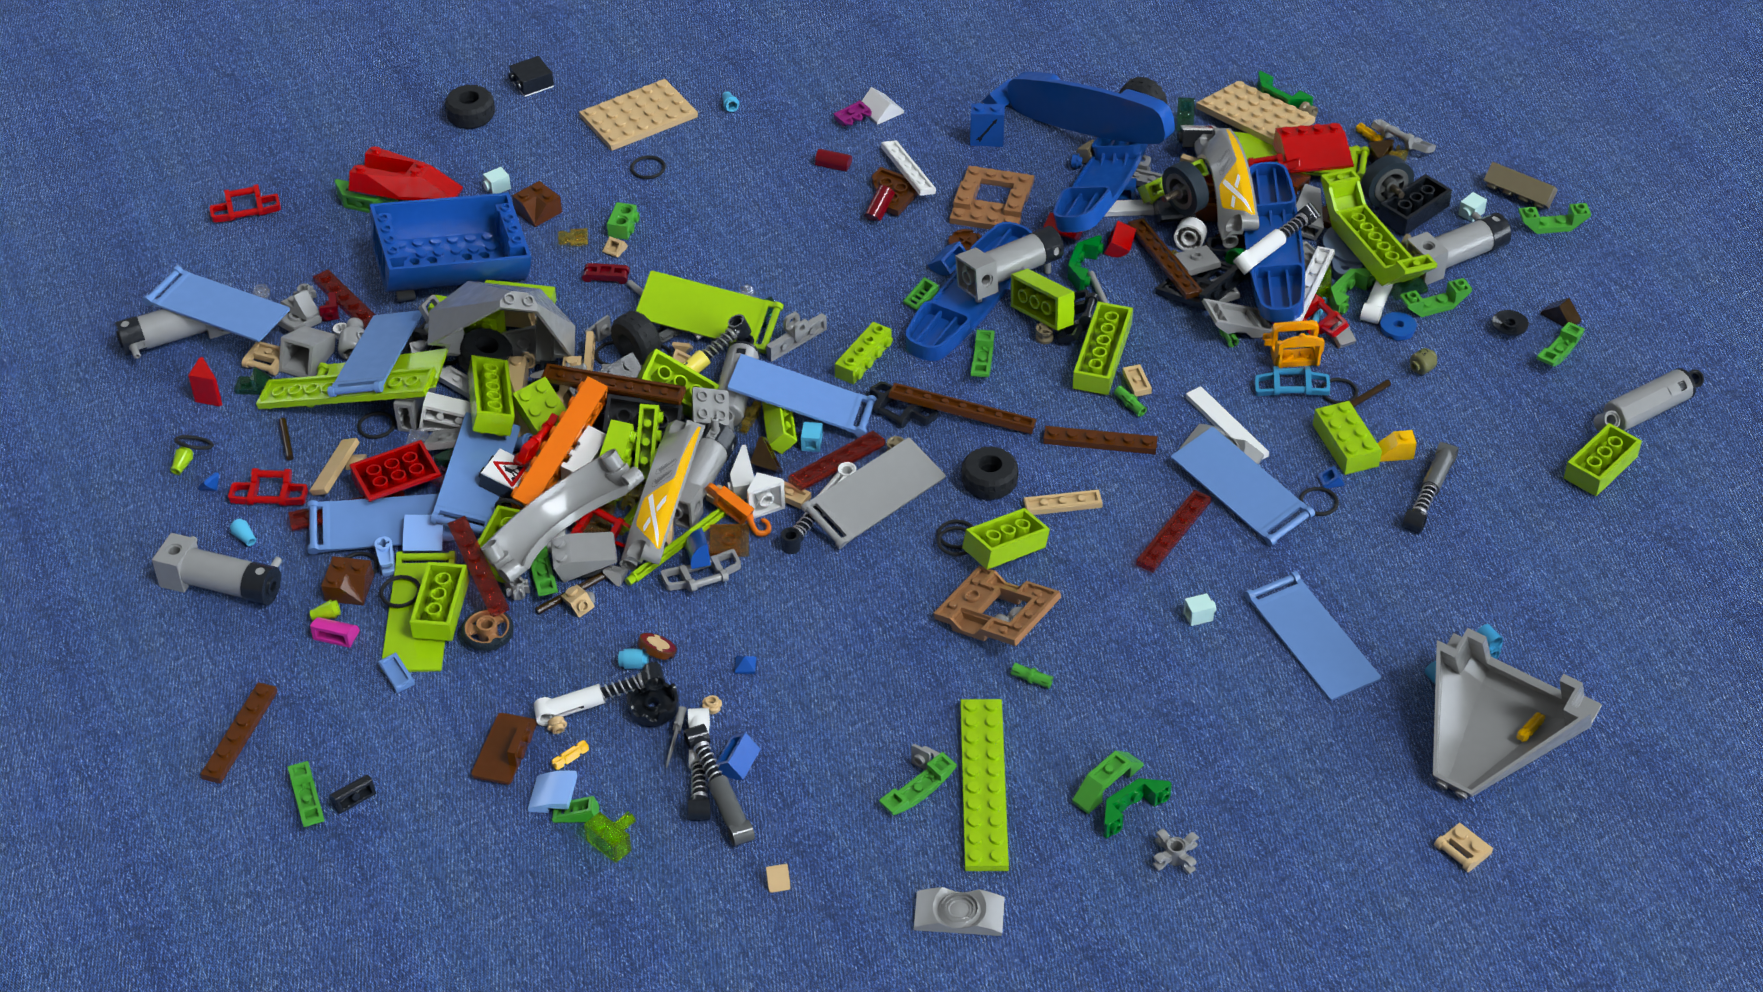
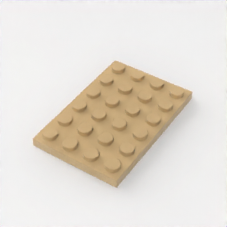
[579,79,698,151]
[1196,81,1316,145]

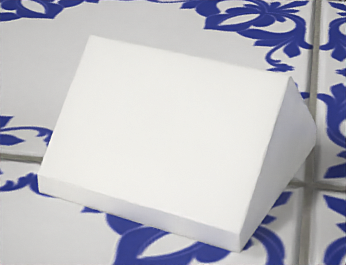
[862,87,904,125]
[747,472,785,519]

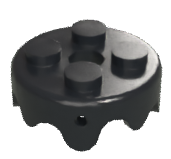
[627,682,679,726]

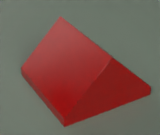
[188,357,223,406]

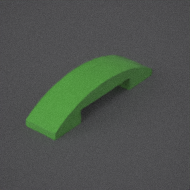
[1536,322,1585,366]
[971,329,995,377]
[531,546,558,596]
[879,752,957,815]
[287,761,325,827]

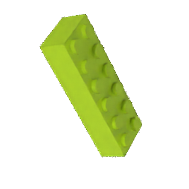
[1073,302,1133,395]
[467,355,515,436]

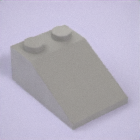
[551,532,617,583]

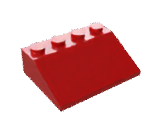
[1273,123,1354,173]
[349,440,441,502]

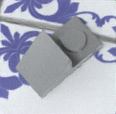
[281,290,319,321]

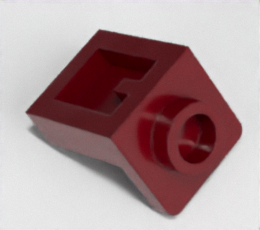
[319,292,339,322]

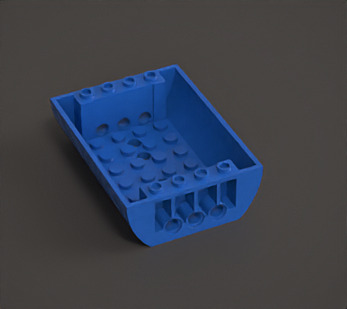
[370,193,532,292]

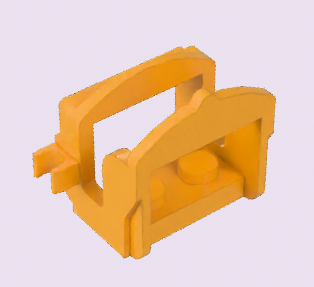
[1262,320,1325,368]

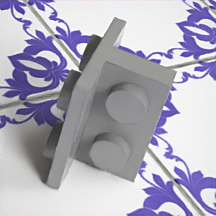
[692,387,729,426]

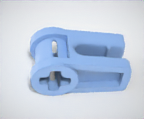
[374,536,395,576]

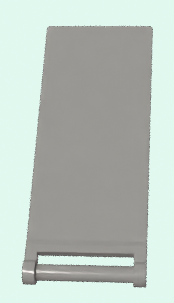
[801,437,946,549]

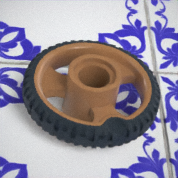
[461,608,514,651]

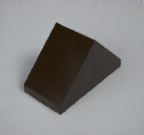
[1368,139,1394,164]
[1541,298,1581,327]
[750,436,783,473]

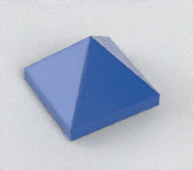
[198,472,219,491]
[735,656,756,674]

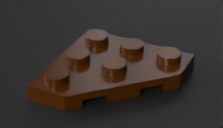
[872,167,918,216]

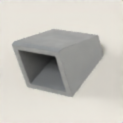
[279,326,336,377]

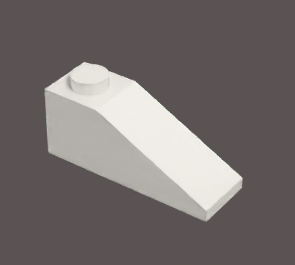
[727,444,754,499]

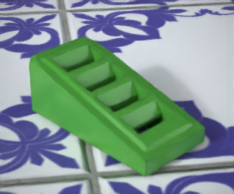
[903,277,939,311]
[552,796,599,823]

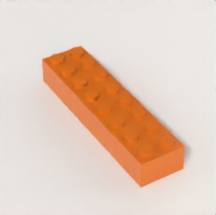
[511,377,608,510]

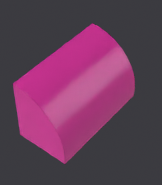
[310,617,360,648]

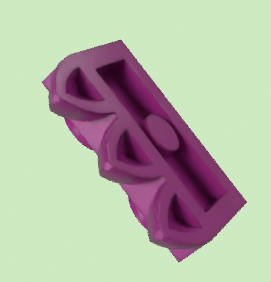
[833,100,872,127]

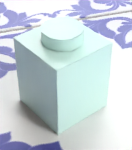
[483,167,511,194]
[1458,192,1487,222]
[1184,593,1216,626]

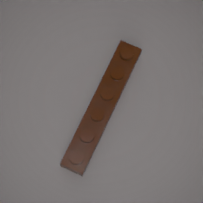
[1043,426,1158,455]
[200,682,278,784]

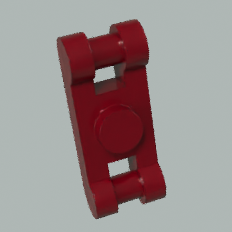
[582,263,630,284]

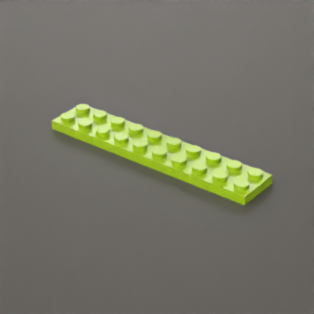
[256,367,437,409]
[961,699,1009,871]

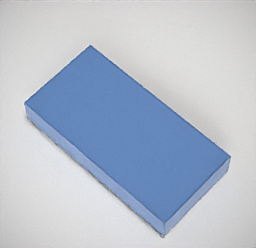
[378,653,415,693]

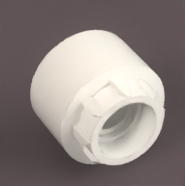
[1174,217,1207,251]

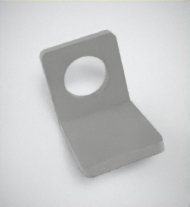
[585,315,611,342]
[911,744,940,770]

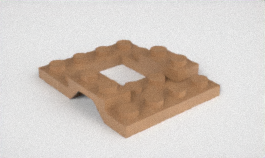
[949,166,1035,230]
[933,566,1061,646]

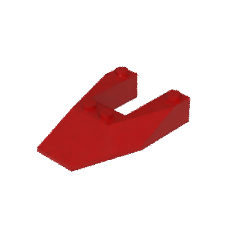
[349,146,463,200]

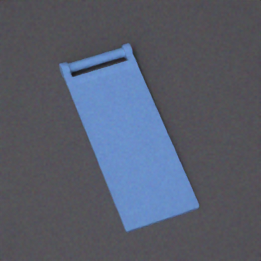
[142,266,290,342]
[327,310,422,397]
[727,354,877,438]
[430,412,521,534]
[1171,427,1315,547]
[307,494,461,555]
[1244,571,1381,701]

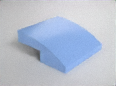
[403,515,444,552]
[528,771,577,813]

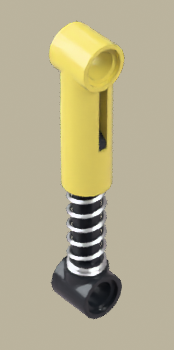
[682,314,752,373]

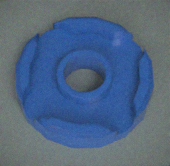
[1380,312,1417,341]

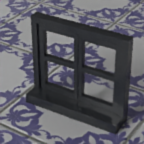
[1155,261,1249,311]

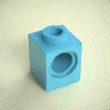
[801,422,823,452]

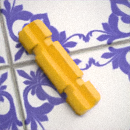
[1356,123,1383,142]
[1516,712,1545,742]
[551,740,589,770]

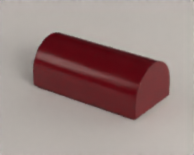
[815,149,852,172]
[864,185,895,221]

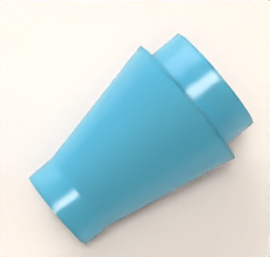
[722,91,739,112]
[230,519,257,546]

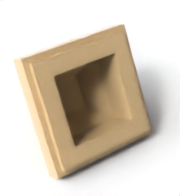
[672,342,693,354]

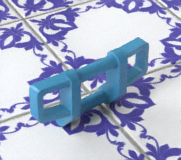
[1255,366,1330,396]

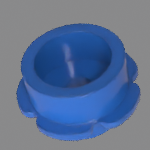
[1071,153,1082,170]

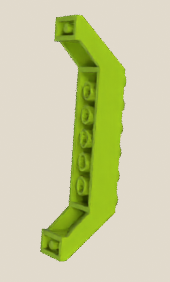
[1321,169,1437,286]

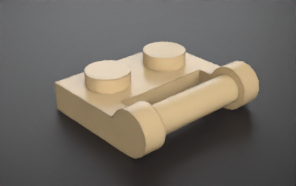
[242,341,280,376]
[1434,823,1493,872]

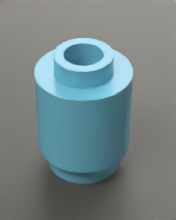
[618,649,649,669]

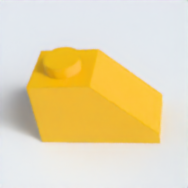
[1378,430,1417,462]

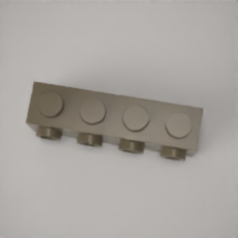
[1484,161,1558,209]

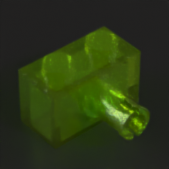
[584,811,636,863]

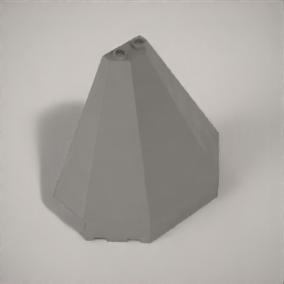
[428,281,575,364]
[1433,628,1602,800]

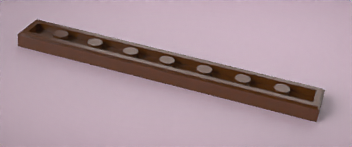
[1128,218,1202,299]
[541,363,686,405]
[889,383,1037,434]

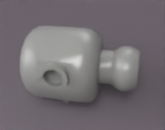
[338,317,365,360]

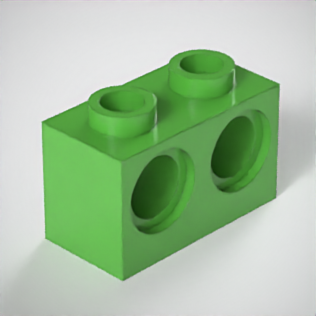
[607,202,640,240]

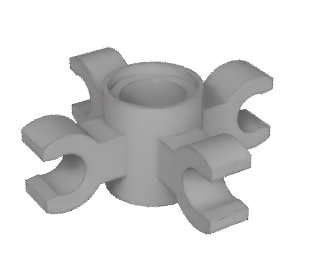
[1153,828,1199,874]

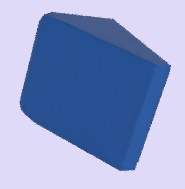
[1318,465,1345,489]

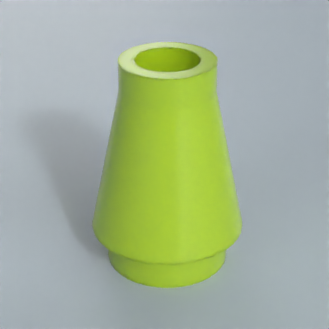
[170,446,193,475]
[310,599,341,621]

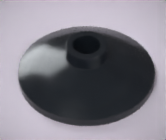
[1492,310,1529,336]

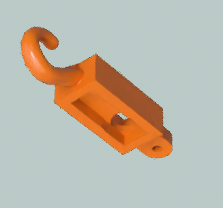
[705,483,772,537]

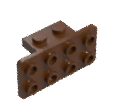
[471,713,537,785]

